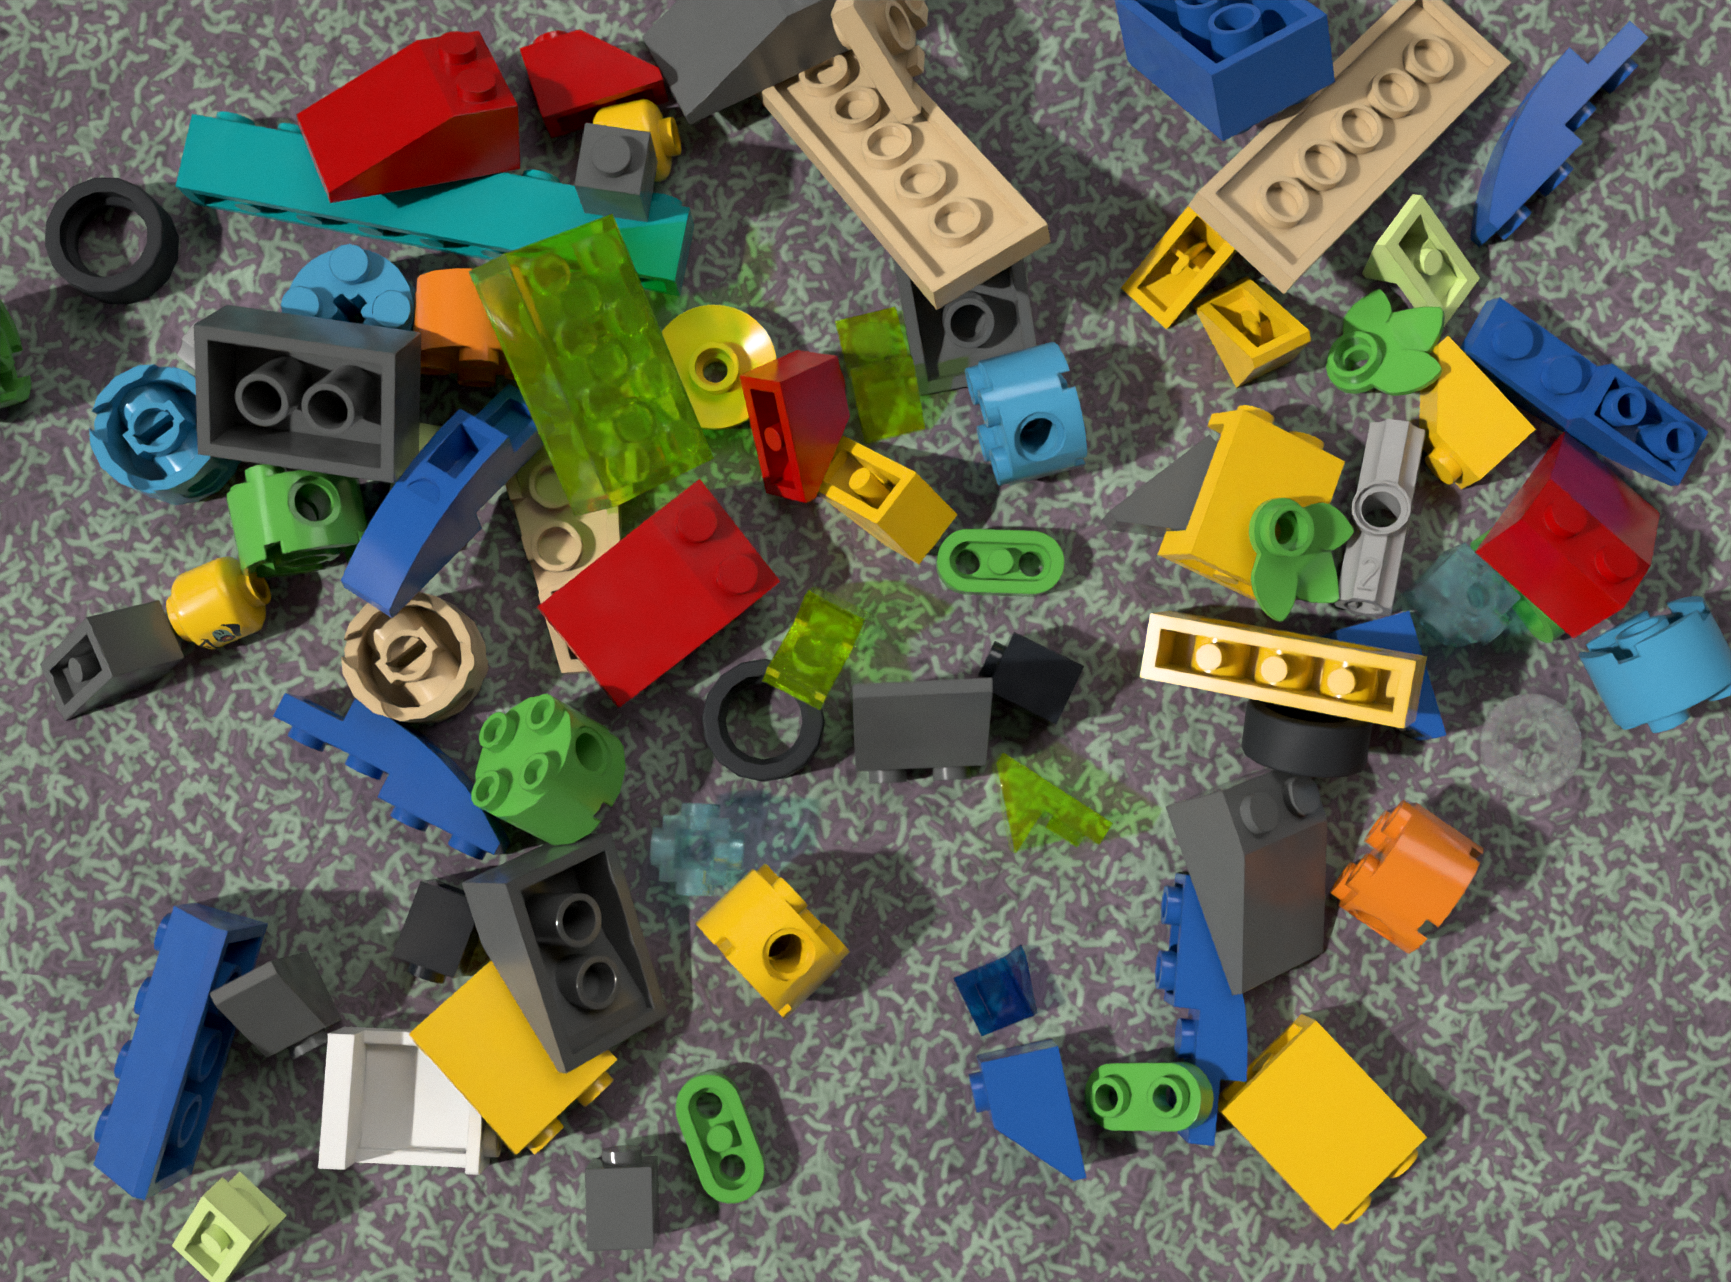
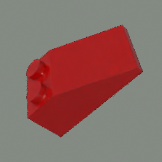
[296,31,520,203]
[1475,431,1660,639]
[537,479,781,708]

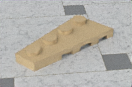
[830,0,928,122]
[505,417,623,675]

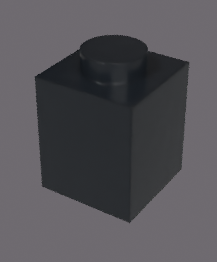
[978,632,1084,727]
[392,879,480,984]

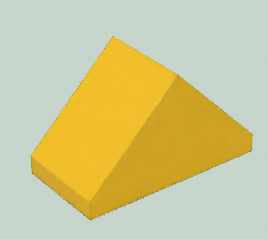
[1121,206,1237,329]
[1193,276,1311,388]

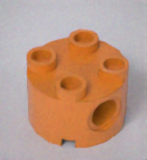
[413,268,545,387]
[1330,800,1483,954]

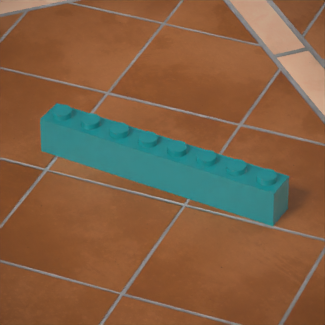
[175,111,695,297]

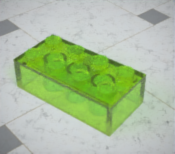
[468,214,714,516]

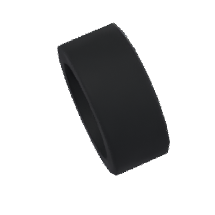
[45,178,179,304]
[702,659,825,782]
[1241,699,1373,778]

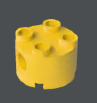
[695,863,850,1020]

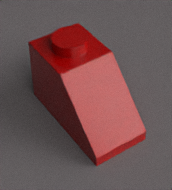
[519,29,668,139]
[739,350,850,503]

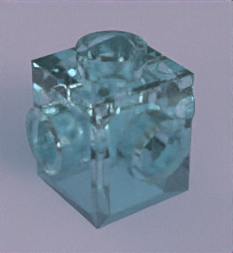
[1401,542,1521,648]
[650,803,745,896]

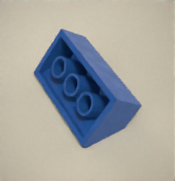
[93,903,268,1200]

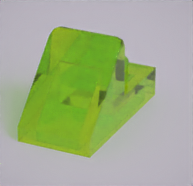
[835,306,925,444]
[762,585,872,710]
[992,752,1113,854]

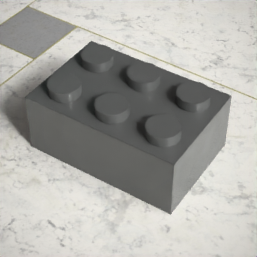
[194,305,421,483]

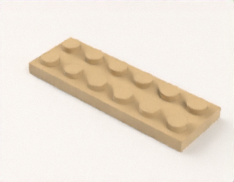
[1188,0,1511,294]
[755,49,1050,310]

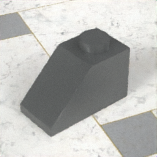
[1101,434,1217,537]
[40,600,184,721]
[209,951,342,1060]

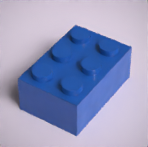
[1115,0,1335,141]

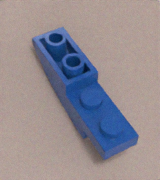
[1470,21,1649,247]
[1460,297,1708,486]
[341,384,561,618]
[273,693,510,860]
[1155,873,1248,1146]

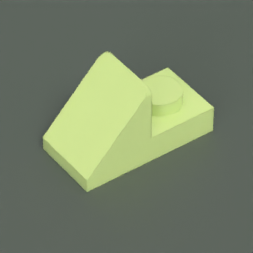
[1362,194,1480,326]
[172,1172,287,1282]

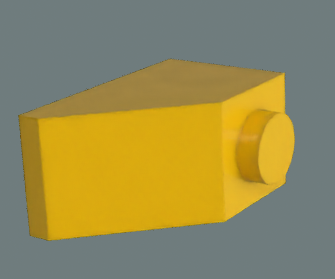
[1419,336,1536,490]
[818,436,957,565]

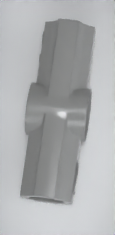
[1335,419,1426,617]

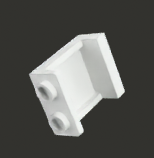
[318,1027,503,1175]

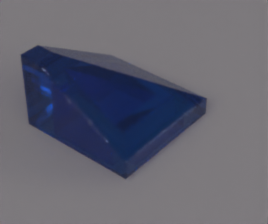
[953,945,1038,1036]

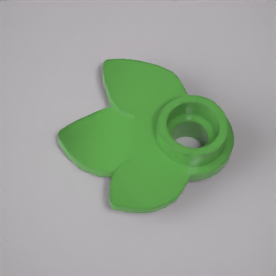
[1326,289,1445,396]
[1249,498,1354,621]

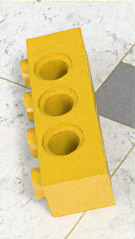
[1140,610,1427,729]

